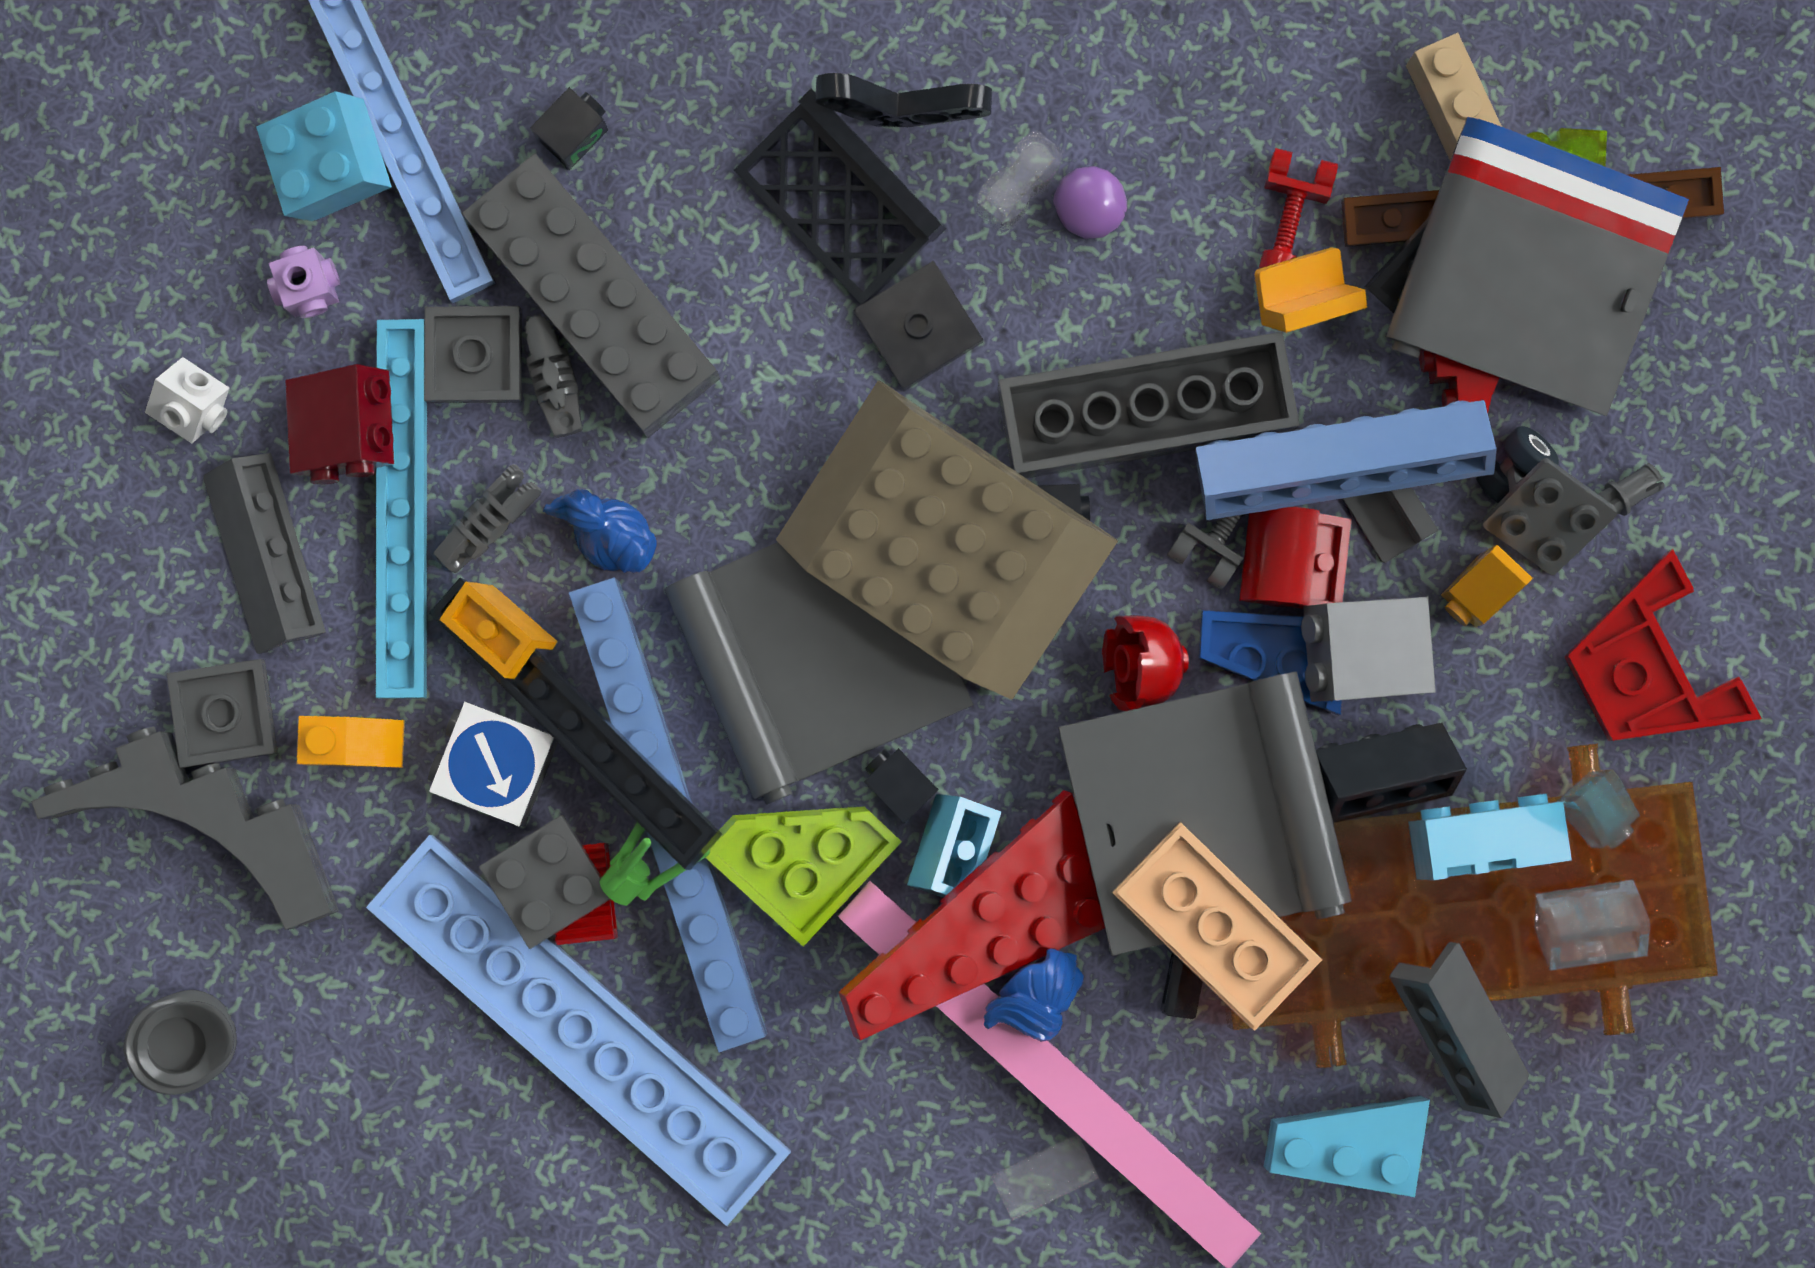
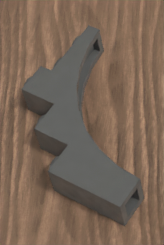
[31,726,339,930]

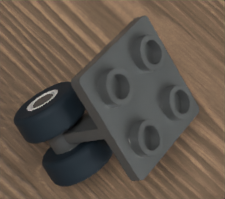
[1476,426,1617,575]

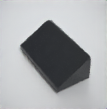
[1160,952,1203,1019]

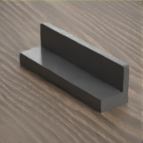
[203,453,326,654]
[1389,942,1529,1118]

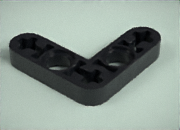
[815,73,992,128]

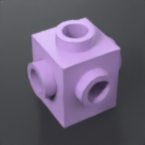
[267,246,340,318]

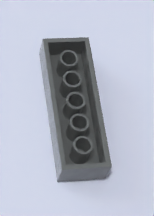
[462,153,720,438]
[997,331,1300,479]

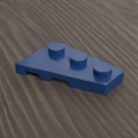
[1199,611,1342,716]

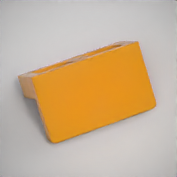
[1254,247,1367,333]
[439,581,558,679]

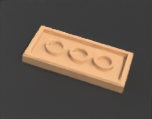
[1111,822,1322,1031]

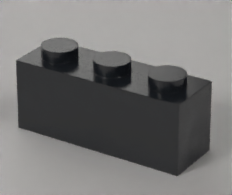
[1316,722,1467,823]

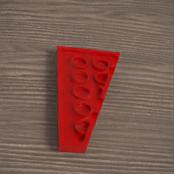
[838,790,1105,1041]

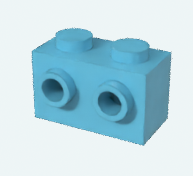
[907,794,1001,898]

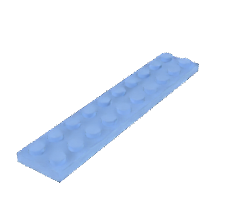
[366,835,791,1226]

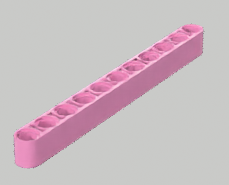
[838,881,1261,1268]

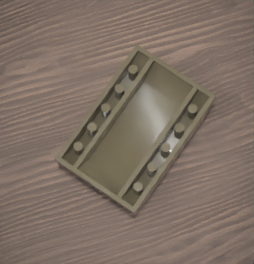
[776,380,1119,700]

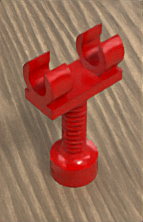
[1258,148,1338,269]

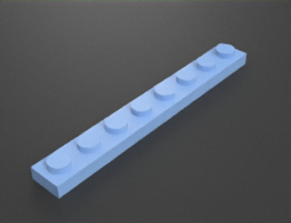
[308,0,495,303]

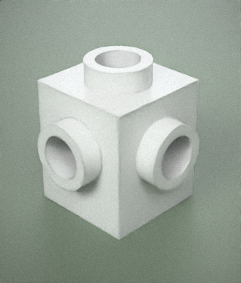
[145,357,229,443]

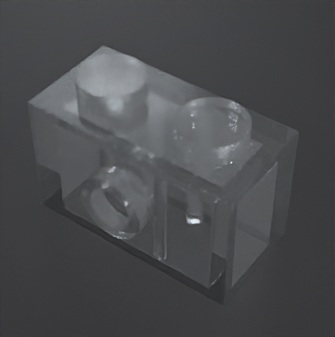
[1534,879,1650,971]

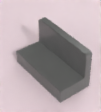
[1342,487,1438,563]

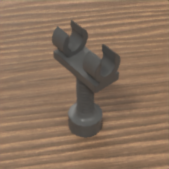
[1167,515,1243,590]

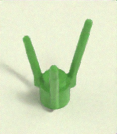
[599,822,710,906]

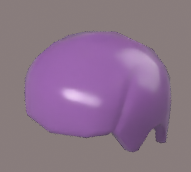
[1053,166,1127,239]

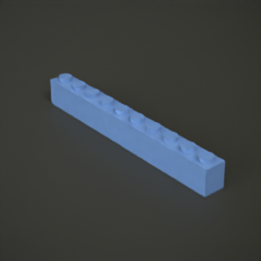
[569,577,768,1052]

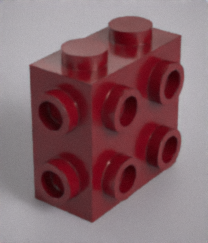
[285,364,394,485]

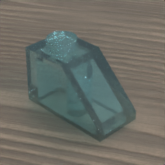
[1556,769,1640,849]

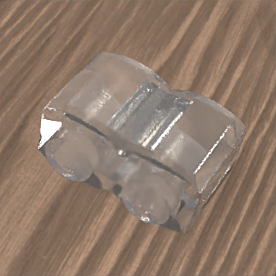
[976,130,1063,234]

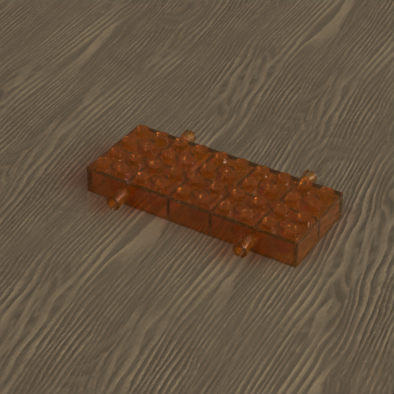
[1224,743,1718,1068]

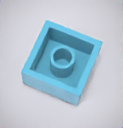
[256,91,392,221]

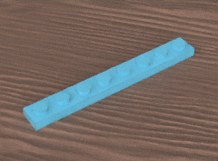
[376,319,427,699]

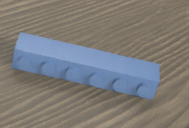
[1196,400,1496,520]

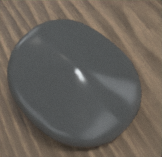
[123,990,237,1095]

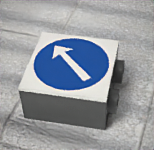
[428,702,558,827]

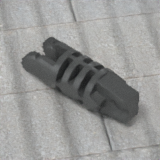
[524,314,583,438]
[433,464,542,573]

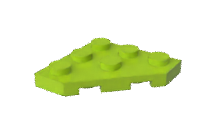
[705,806,902,947]

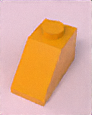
[1441,545,1533,627]
[297,716,405,768]

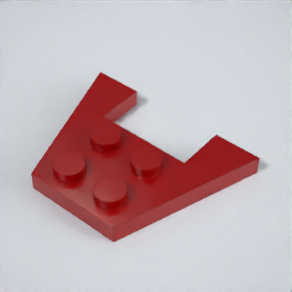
[1564,549,1762,741]

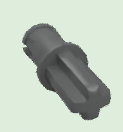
[1598,463,1665,516]

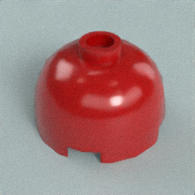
[1102,615,1189,711]

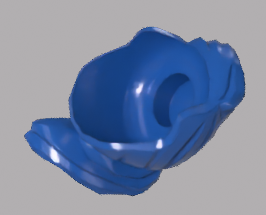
[543,489,657,573]
[984,948,1084,1042]

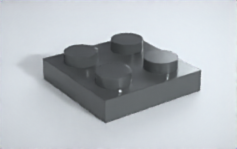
[424,306,522,403]
[166,659,278,768]
[479,815,610,949]

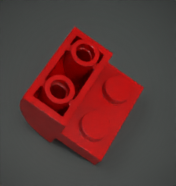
[1239,507,1352,609]

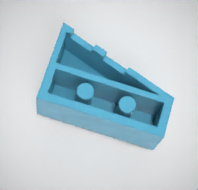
[1408,794,1572,880]
[1264,1096,1430,1197]

